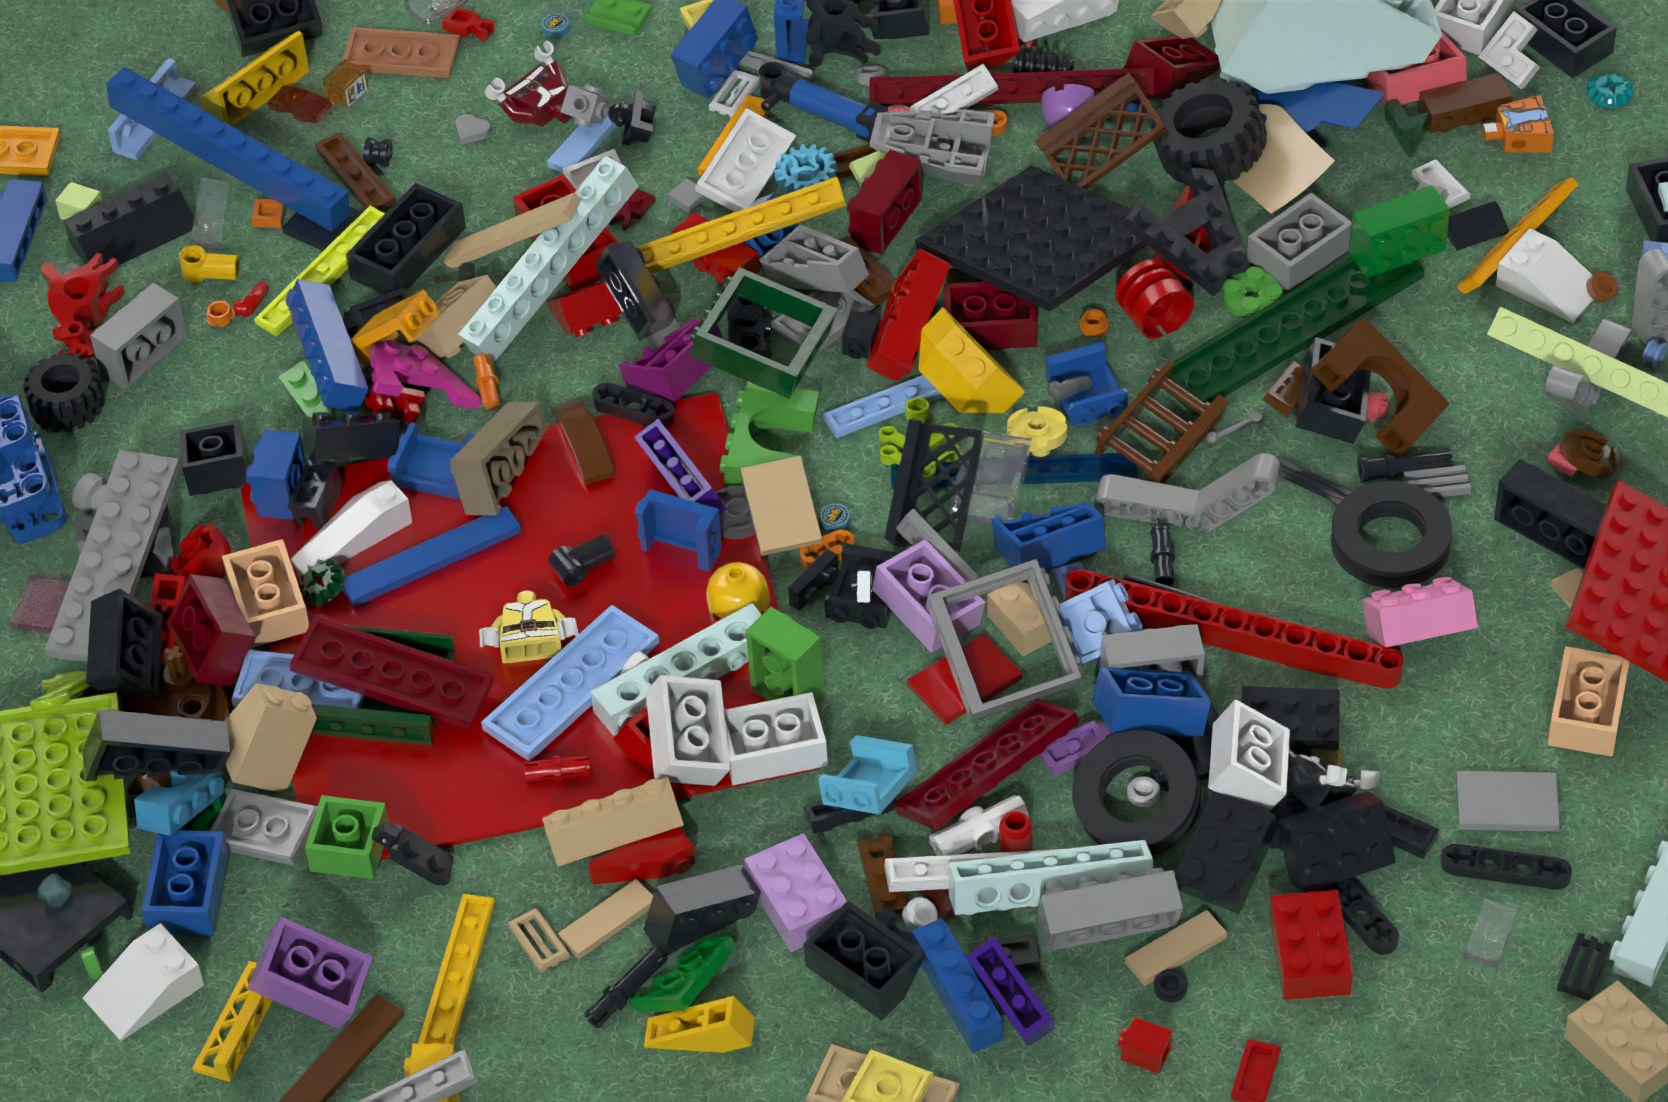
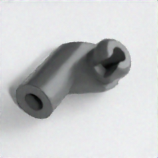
[1047,375,1092,401]

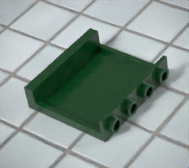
[311,624,456,745]

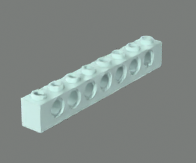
[458,155,638,364]

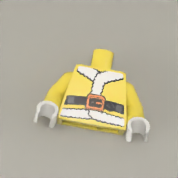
[479,591,579,664]

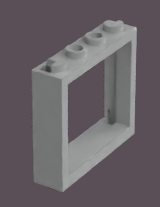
[926,559,1083,721]

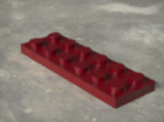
[290,616,494,730]
[893,698,1080,830]

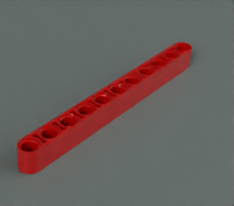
[1065,569,1404,689]

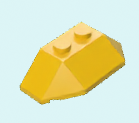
[918,307,1026,413]

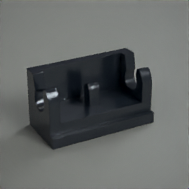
[287,460,344,530]

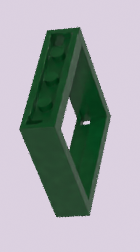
[690,267,837,399]

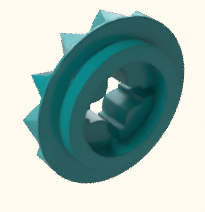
[1587,72,1633,108]

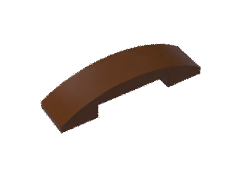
[550,399,615,485]

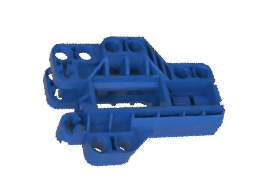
[0,395,67,544]

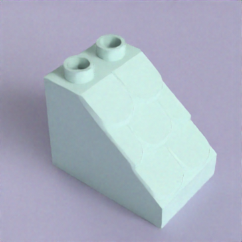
[1210,0,1442,94]

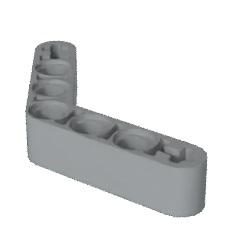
[1544,319,1633,415]
[1094,453,1280,532]

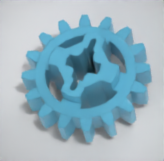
[774,144,838,194]

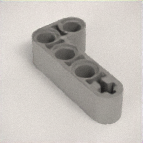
[1632,248,1668,347]

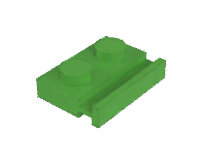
[585,0,652,36]

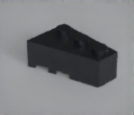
[303,411,400,465]
[643,864,761,958]

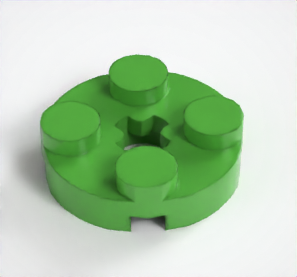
[1223,267,1282,318]

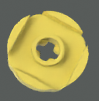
[1007,407,1068,457]

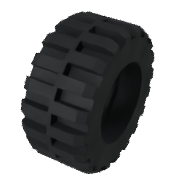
[1151,78,1267,186]

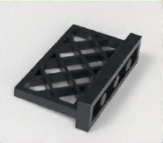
[884,419,985,552]

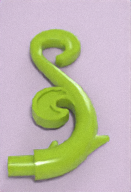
[30,671,91,711]

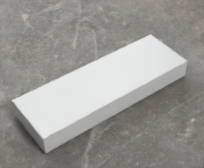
[910,64,999,116]

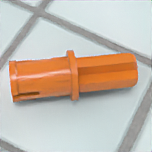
[473,353,500,410]

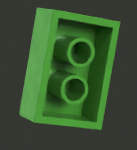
[746,607,825,706]

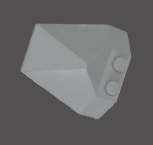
[870,109,995,187]

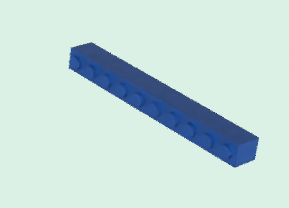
[106,67,350,232]

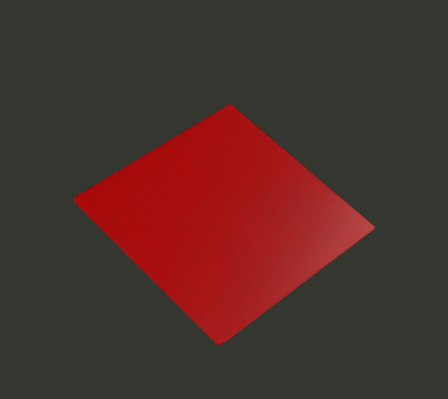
[240,393,821,874]

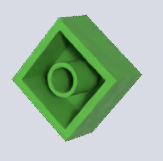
[305,795,389,879]

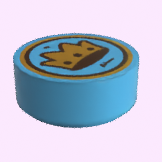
[541,13,570,38]
[819,503,851,532]

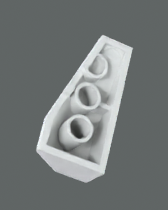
[291,481,412,575]

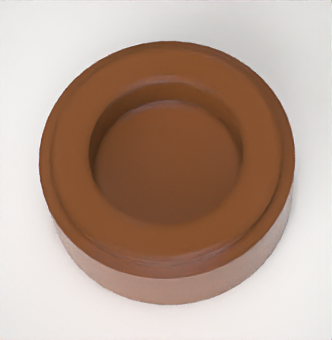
[1586,271,1618,302]

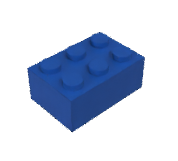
[670,0,758,98]
[1092,667,1211,738]
[142,830,229,936]

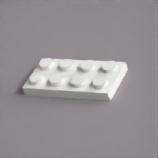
[695,108,796,212]

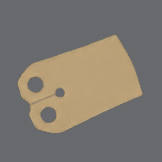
[1230,104,1335,214]

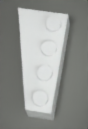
[1011,0,1119,42]

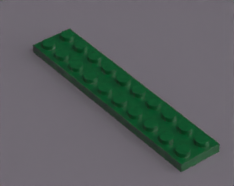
[1161,257,1424,415]

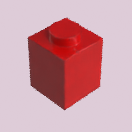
[1117,1017,1173,1074]

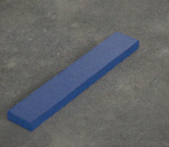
[342,506,521,607]

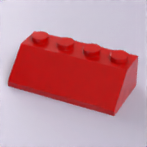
[953,0,1020,72]
[513,174,619,291]

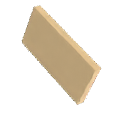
[806,1044,960,1102]

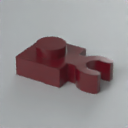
[609,189,656,231]

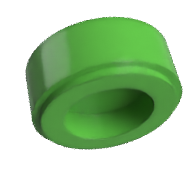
[81,946,104,981]

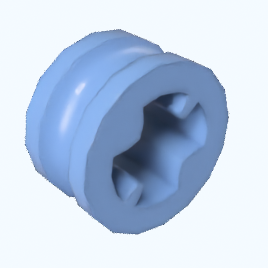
[1642,338,1668,369]

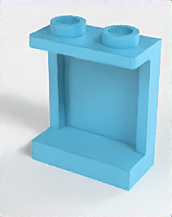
[818,735,917,815]

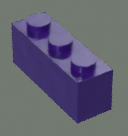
[966,937,1055,1046]

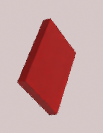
[907,634,1022,726]

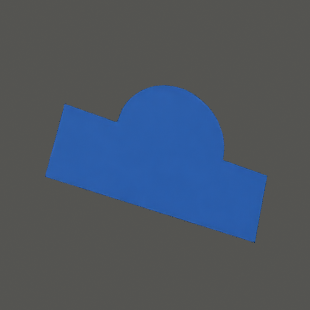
[1250,82,1385,133]

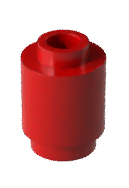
[999,811,1033,852]

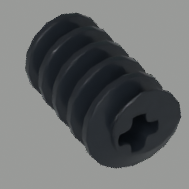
[1013,45,1074,73]

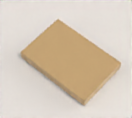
[740,456,822,556]

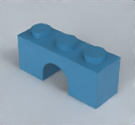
[134,770,224,836]

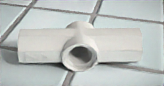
[929,795,1029,856]

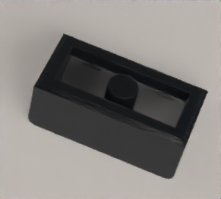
[1447,201,1509,251]

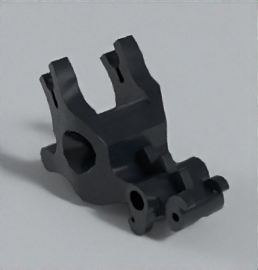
[805,0,881,67]

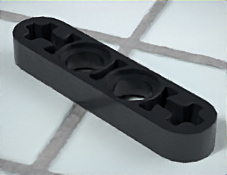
[1440,844,1572,890]

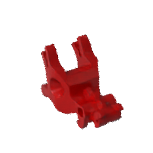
[40,253,125,368]

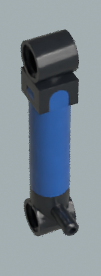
[759,62,888,143]

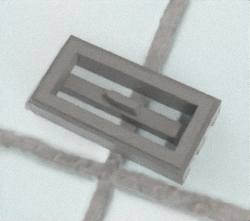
[1403,465,1471,498]

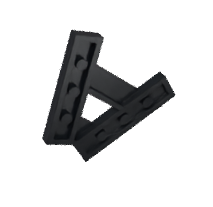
[1121,168,1250,296]

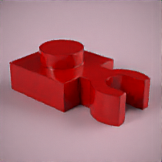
[442,6,495,41]

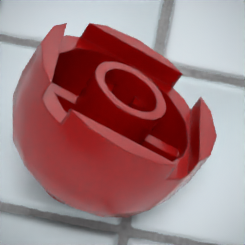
[169,523,231,579]

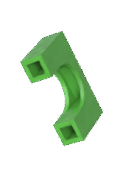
[719,381,819,487]

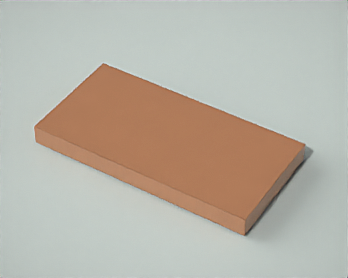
[340,27,461,78]

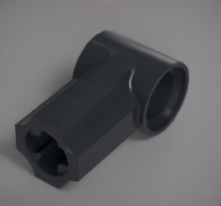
[548,534,616,587]

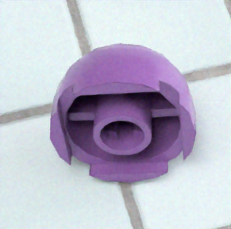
[1041,84,1098,128]

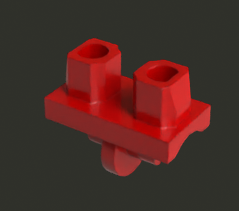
[362,381,425,424]

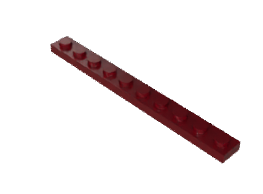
[869,68,1155,108]

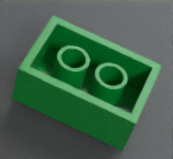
[1350,186,1450,278]

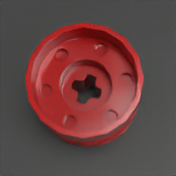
[1115,259,1194,340]

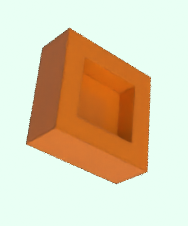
[252,199,285,228]

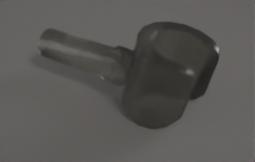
[434,262,475,284]

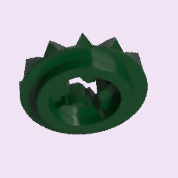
[298,558,345,606]

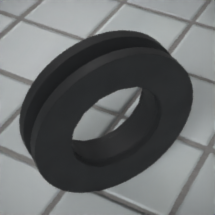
[1331,481,1452,588]
[1072,730,1201,856]

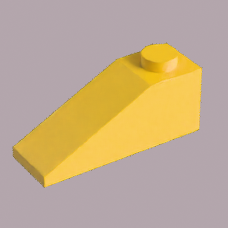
[644,996,755,1053]

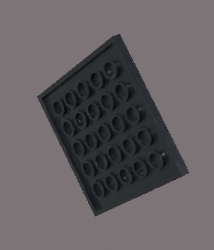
[915,165,1148,311]

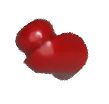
[233,282,269,318]

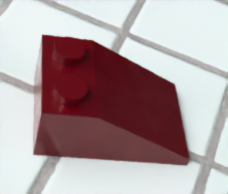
[1123,35,1221,99]

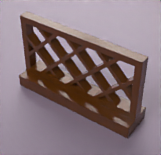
[1035,73,1168,189]

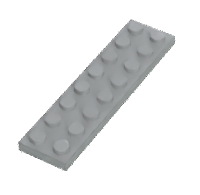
[45,450,180,663]

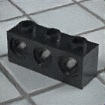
[727,295,772,358]

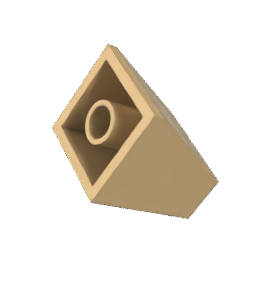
[224,683,317,793]

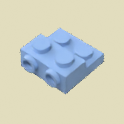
[1058,579,1142,665]

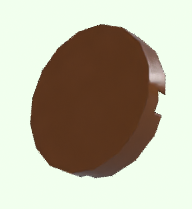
[1559,429,1621,477]

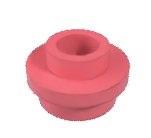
[1366,392,1389,422]

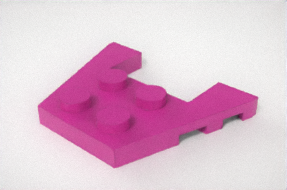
[369,340,482,409]

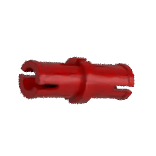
[524,754,591,782]

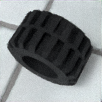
[23,353,105,432]

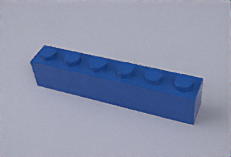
[286,279,368,412]

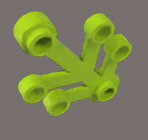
[879,398,959,483]

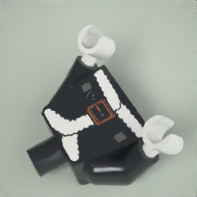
[1287,749,1380,810]

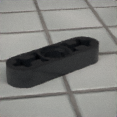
[592,383,675,429]
[1327,879,1399,955]

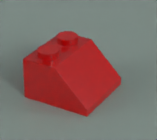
[546,281,623,337]

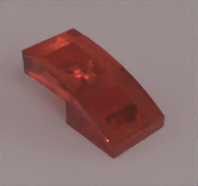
[267,86,332,123]

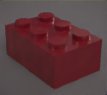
[847,149,922,255]
[943,282,1037,350]
[166,574,255,686]

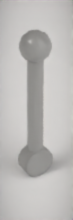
[1206,412,1262,443]

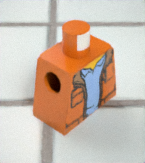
[1482,95,1554,152]

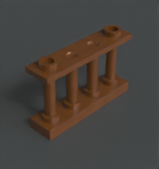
[1095,360,1229,484]

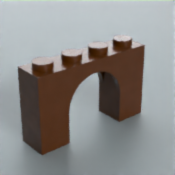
[1310,316,1450,456]

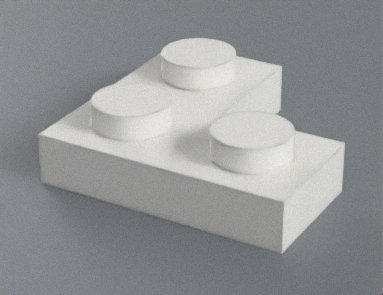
[1478,11,1540,89]

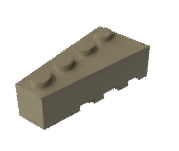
[450,402,547,516]

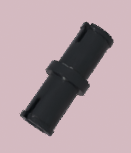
[1150,525,1175,586]

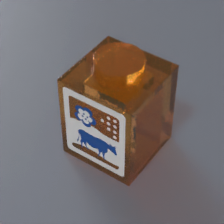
[323,60,369,108]

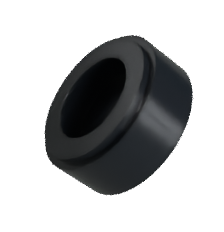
[1154,970,1188,1003]

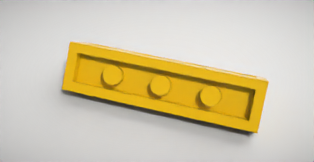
[192,961,273,1082]

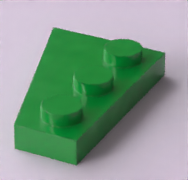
[629,936,737,1011]

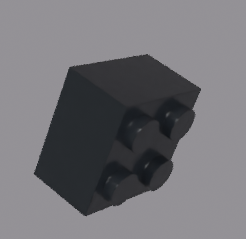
[179,419,250,496]

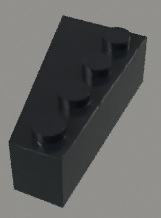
[869,0,929,39]

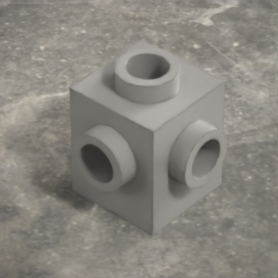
[561,84,610,127]

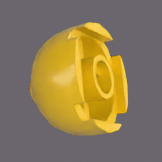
[706,562,770,620]

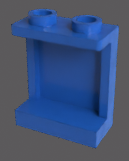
[774,0,809,64]
[1045,342,1128,426]
[388,423,476,500]
[635,489,722,572]

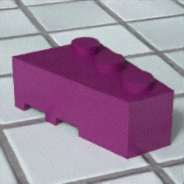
[619,319,723,402]

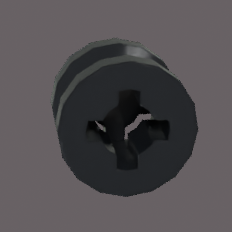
[363,137,393,168]

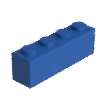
[0,179,47,282]
[912,918,1003,1053]

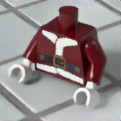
[485,41,572,127]

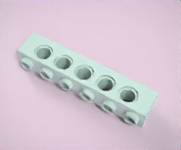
[590,603,762,736]
[948,840,1153,915]

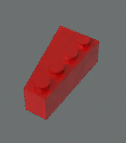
[865,248,951,381]

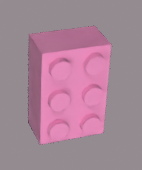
[1362,577,1478,648]

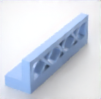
[108,58,197,160]

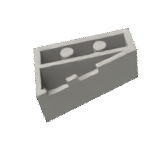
[759,225,869,293]

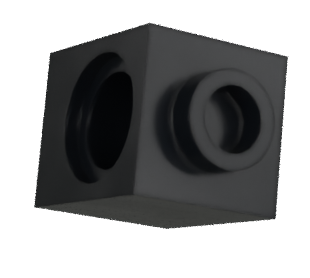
[841,310,880,359]

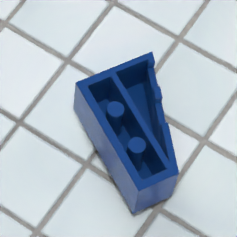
[991,502,1106,570]

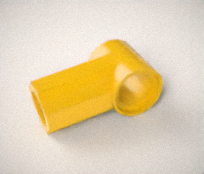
[179,245,240,283]

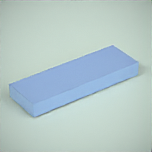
[547,115,616,172]

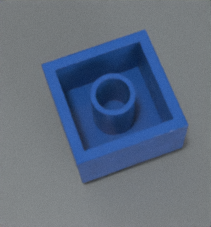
[246,430,306,520]

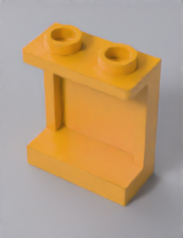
[350,289,440,367]

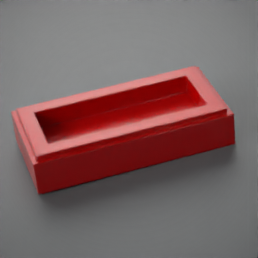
[1231,1039,1281,1102]

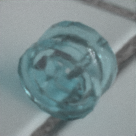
[38,874,72,908]

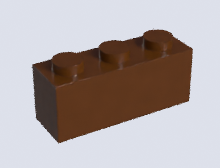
[1418,73,1513,134]

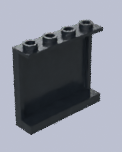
[0,862,132,993]

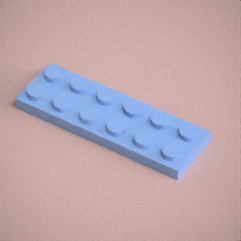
[481,605,660,761]

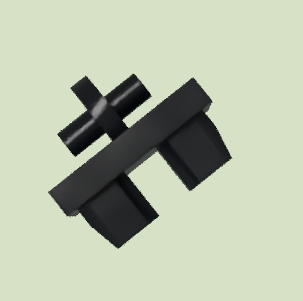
[608,90,656,145]

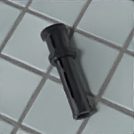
[1357,450,1453,483]

